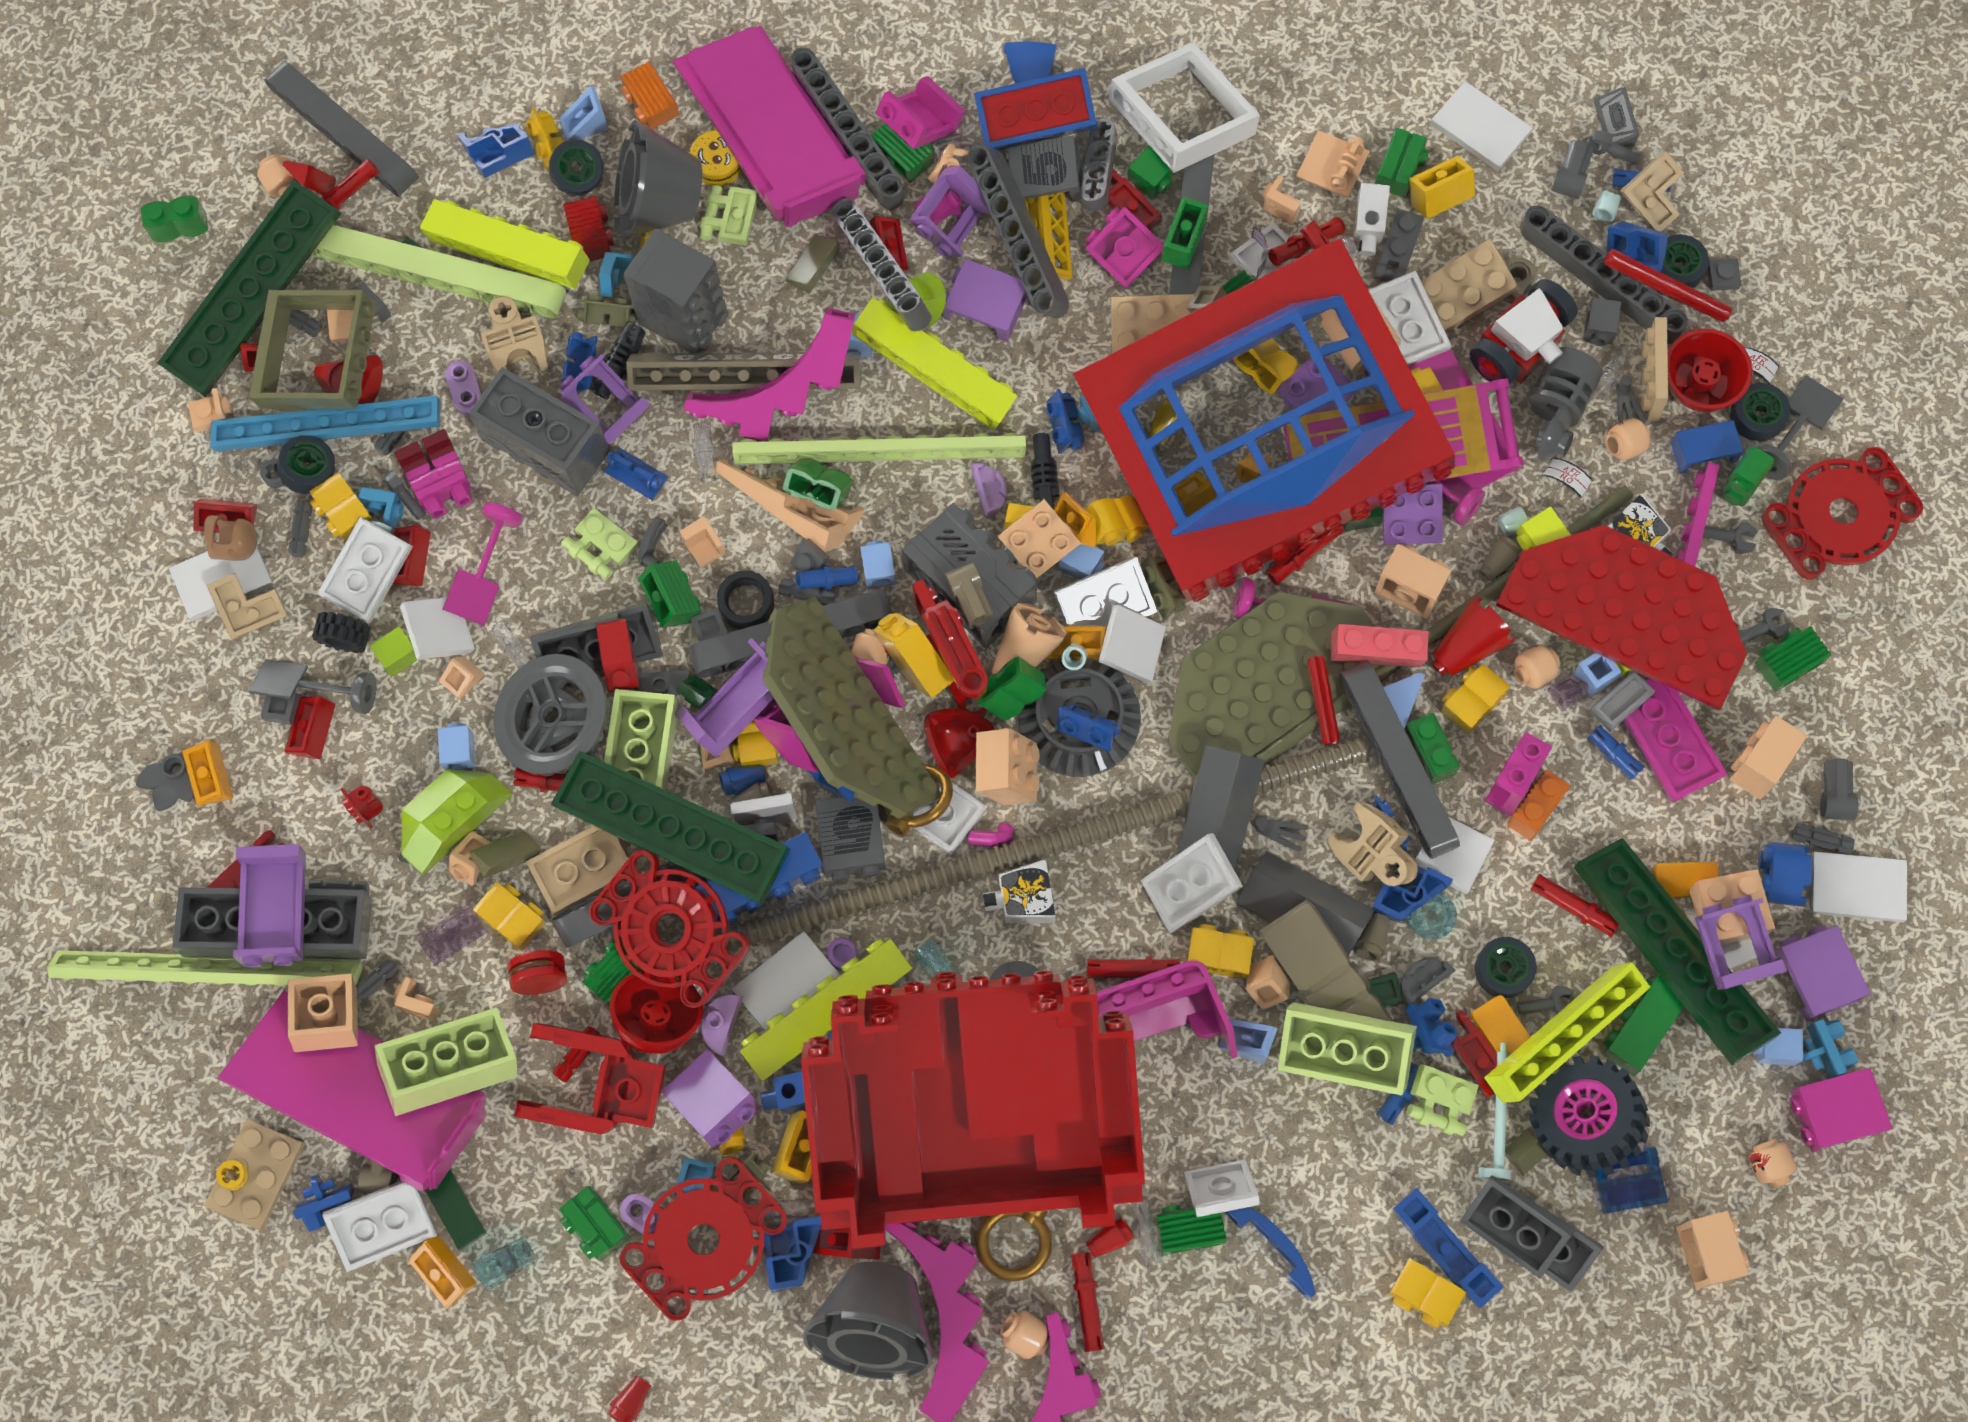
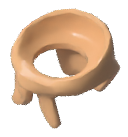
[928,143,969,190]

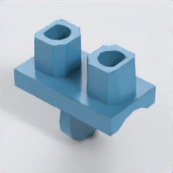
[1802,1019,1858,1078]

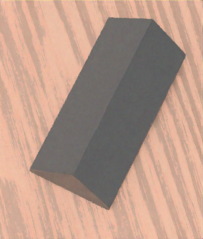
[530,602,663,686]
[1176,745,1265,872]
[1236,851,1375,956]
[1460,1175,1604,1292]

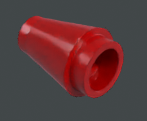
[1085,1216,1135,1259]
[607,1376,651,1422]

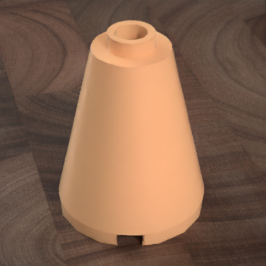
[992,602,1066,674]

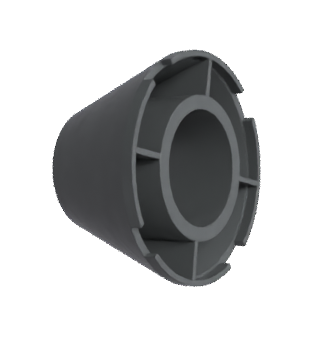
[614,121,702,237]
[803,1261,933,1380]

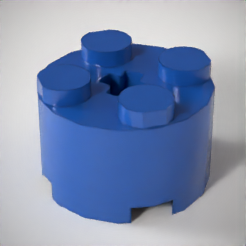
[1758,842,1812,907]

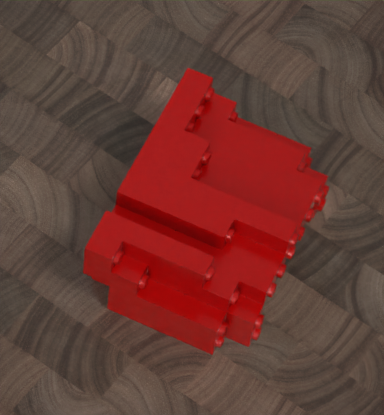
[801,970,1145,1249]

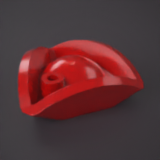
[314,355,383,404]
[924,708,995,778]

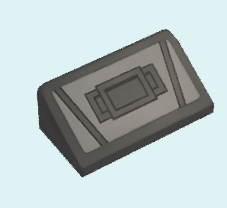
[1594,87,1639,147]

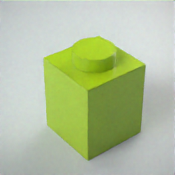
[369,626,417,678]

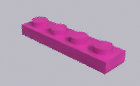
[1676,462,1720,566]

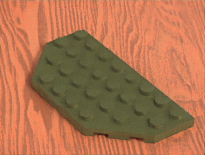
[1167,592,1380,780]
[762,596,941,819]

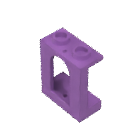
[909,166,991,258]
[556,354,650,445]
[1694,895,1786,990]

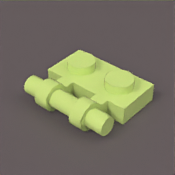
[699,185,759,246]
[561,507,639,580]
[1406,1064,1479,1136]

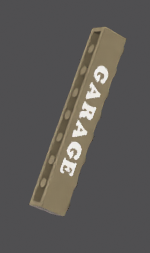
[626,352,862,391]

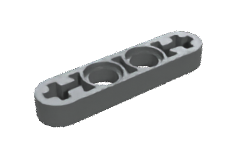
[1080,119,1118,211]

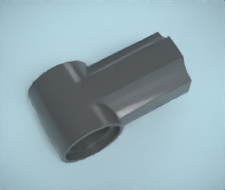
[1552,140,1594,199]
[1820,758,1858,821]

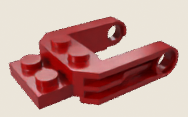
[912,579,988,717]
[513,1022,666,1135]

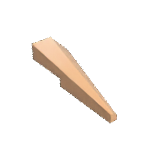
[716,459,865,552]

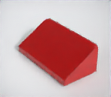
[283,161,336,195]
[869,216,908,271]
[194,499,257,533]
[392,525,431,586]
[284,697,335,759]

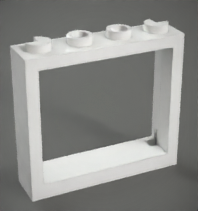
[1109,43,1260,173]

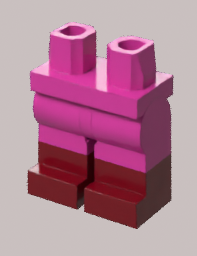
[394,428,472,519]

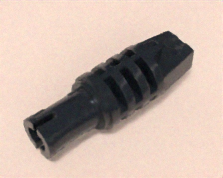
[592,323,646,400]
[1031,433,1060,510]

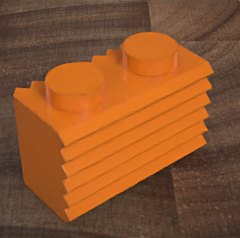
[620,61,680,129]
[1507,770,1570,841]

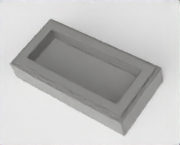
[1589,670,1655,732]

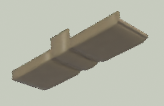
[1260,899,1414,1057]

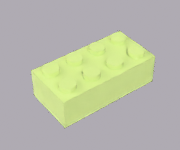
[604,689,679,791]
[1277,1002,1417,1095]
[375,1007,517,1116]

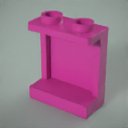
[875,76,966,149]
[1484,732,1552,816]
[1790,1068,1893,1152]

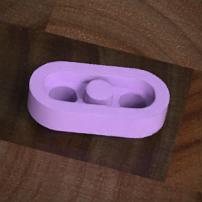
[445,361,482,416]
[620,1194,660,1242]

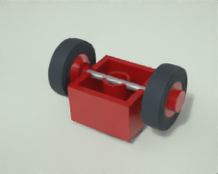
[1469,279,1578,385]

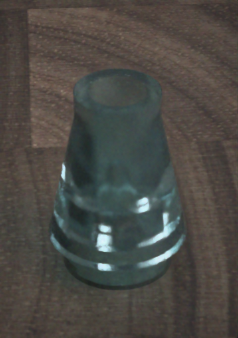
[913,937,956,977]

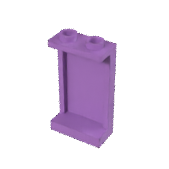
[675,637,774,757]
[233,844,306,967]

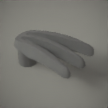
[1616,375,1646,424]
[638,517,668,567]
[1255,816,1308,852]

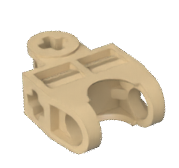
[480,297,550,373]
[1327,801,1418,886]

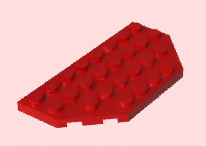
[1496,525,1747,711]

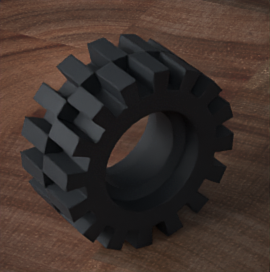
[312,612,371,653]

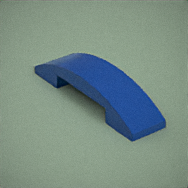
[1393,1188,1504,1309]
[1224,1207,1316,1300]

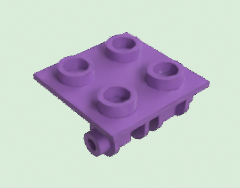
[1276,357,1357,414]
[1383,484,1443,545]

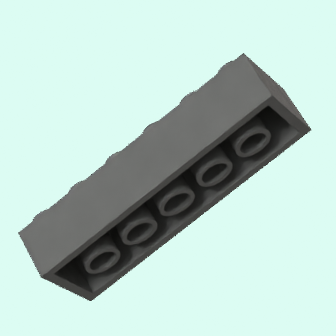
[172,887,372,959]

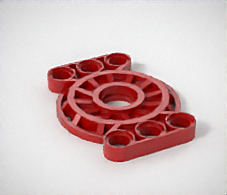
[1762,447,1923,580]
[589,850,750,1008]
[620,1156,788,1321]

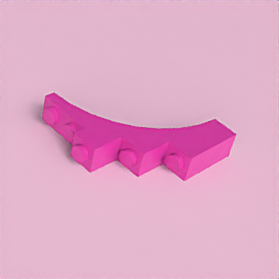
[684,307,855,442]
[886,1222,990,1422]
[1031,1312,1102,1422]

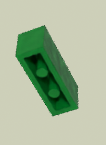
[1602,975,1684,1076]

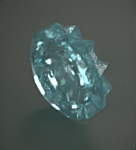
[1407,893,1457,941]

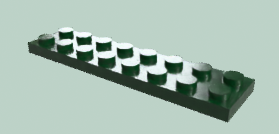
[157,180,341,397]
[551,751,791,905]
[1574,838,1781,1065]

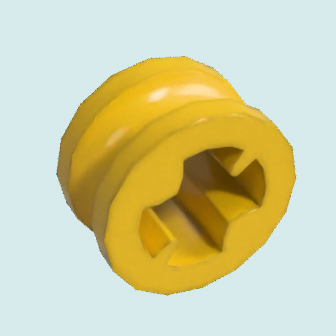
[216,1160,249,1190]

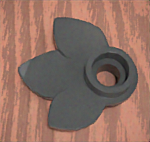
[136,753,194,811]

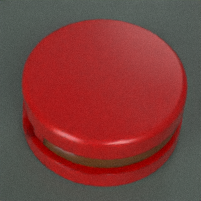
[507,950,568,995]

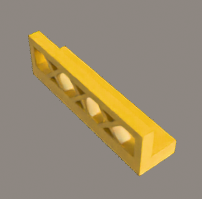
[1023,192,1073,281]

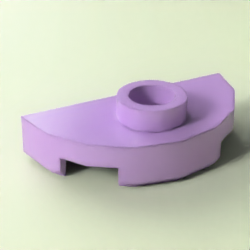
[970,463,1007,520]
[701,994,744,1056]

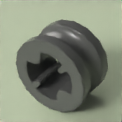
[260,459,284,488]

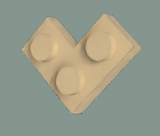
[1620,151,1684,232]
[207,573,288,640]

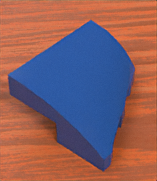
[1004,42,1057,84]
[457,123,534,178]
[1607,222,1668,289]
[1372,864,1453,922]
[764,1216,821,1293]

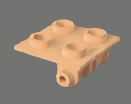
[1296,130,1370,198]
[998,499,1081,578]

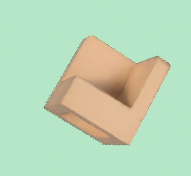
[327,310,353,342]
[679,516,726,568]
[1246,955,1291,1010]

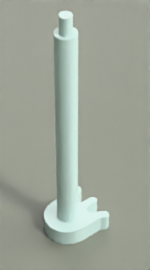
[1478,1043,1512,1181]

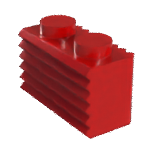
[563,196,615,261]

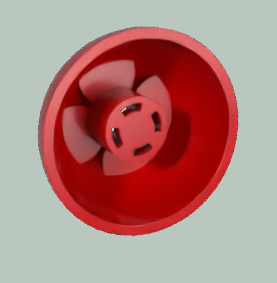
[1667,329,1753,412]
[610,970,703,1054]

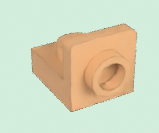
[1262,175,1301,225]
[188,388,232,432]
[449,831,492,886]
[394,977,439,1022]

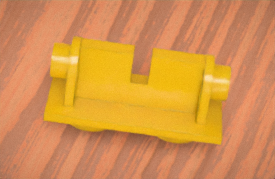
[526,107,563,170]

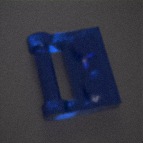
[1595,1146,1668,1215]

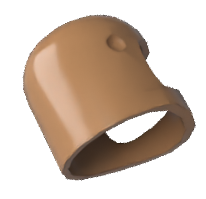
[204,516,257,561]

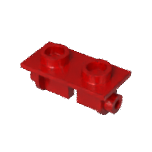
[340,786,383,829]

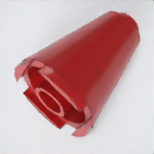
[1431,595,1516,677]

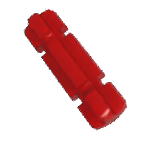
[553,1026,601,1083]

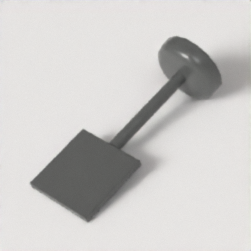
[1758,375,1843,480]
[248,659,377,714]

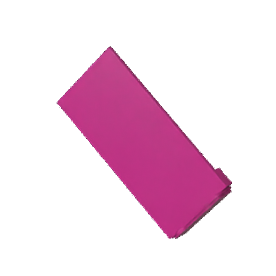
[673,25,866,227]
[218,990,486,1192]

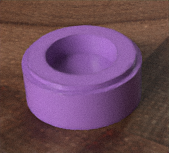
[827,937,858,970]

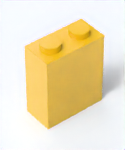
[873,612,954,698]

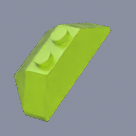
[401,769,512,876]

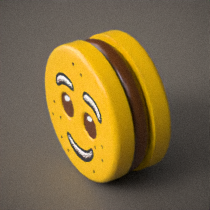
[690,130,742,187]

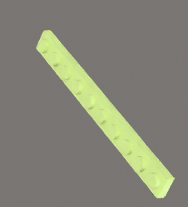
[732,433,1026,465]
[47,950,362,987]

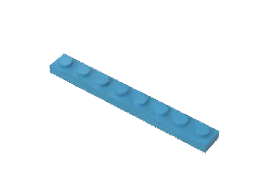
[210,396,441,452]

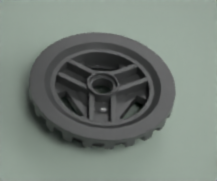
[494,654,611,776]
[1018,658,1141,777]

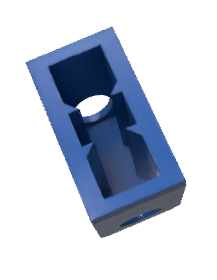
[760,1071,806,1114]

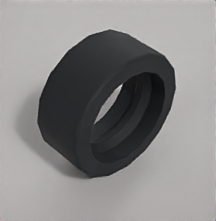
[717,571,775,629]

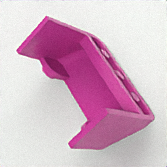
[754,656,905,773]
[1097,960,1238,1059]

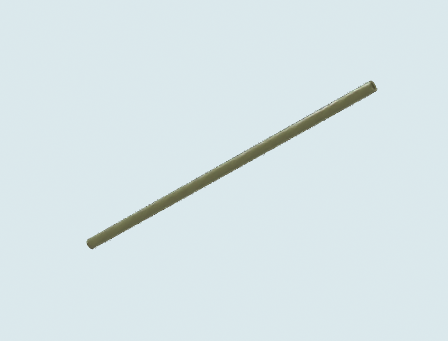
[1254,486,1633,768]

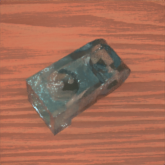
[471,1237,538,1293]

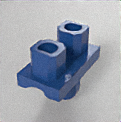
[1405,998,1458,1057]
[293,1174,355,1232]

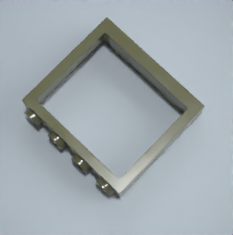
[249,290,376,410]

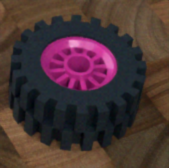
[1529,1055,1650,1177]

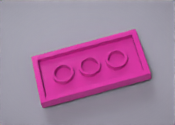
[1623,678,1727,804]

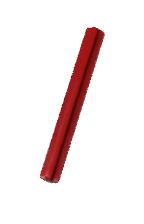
[1604,249,1732,322]

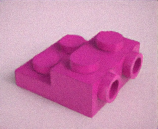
[1085,206,1164,288]

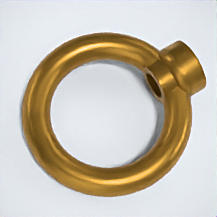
[884,764,953,837]
[976,1210,1052,1281]

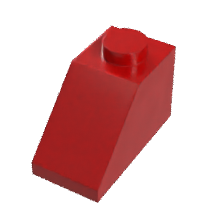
[596,618,640,692]
[813,1226,881,1260]

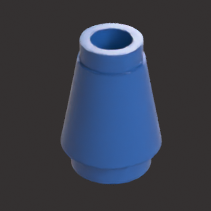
[719,765,766,797]

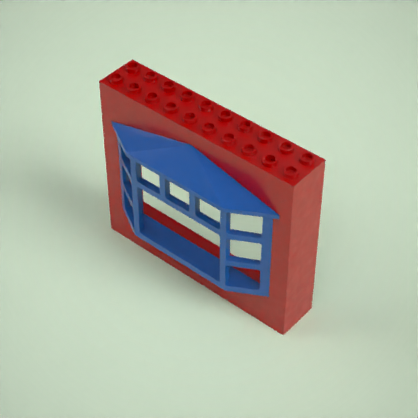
[1073,238,1455,602]

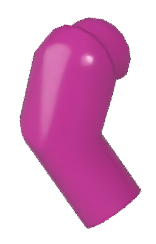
[968,823,1014,847]

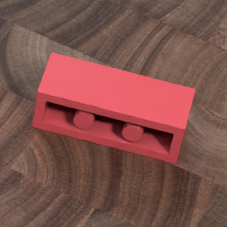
[1330,624,1428,668]

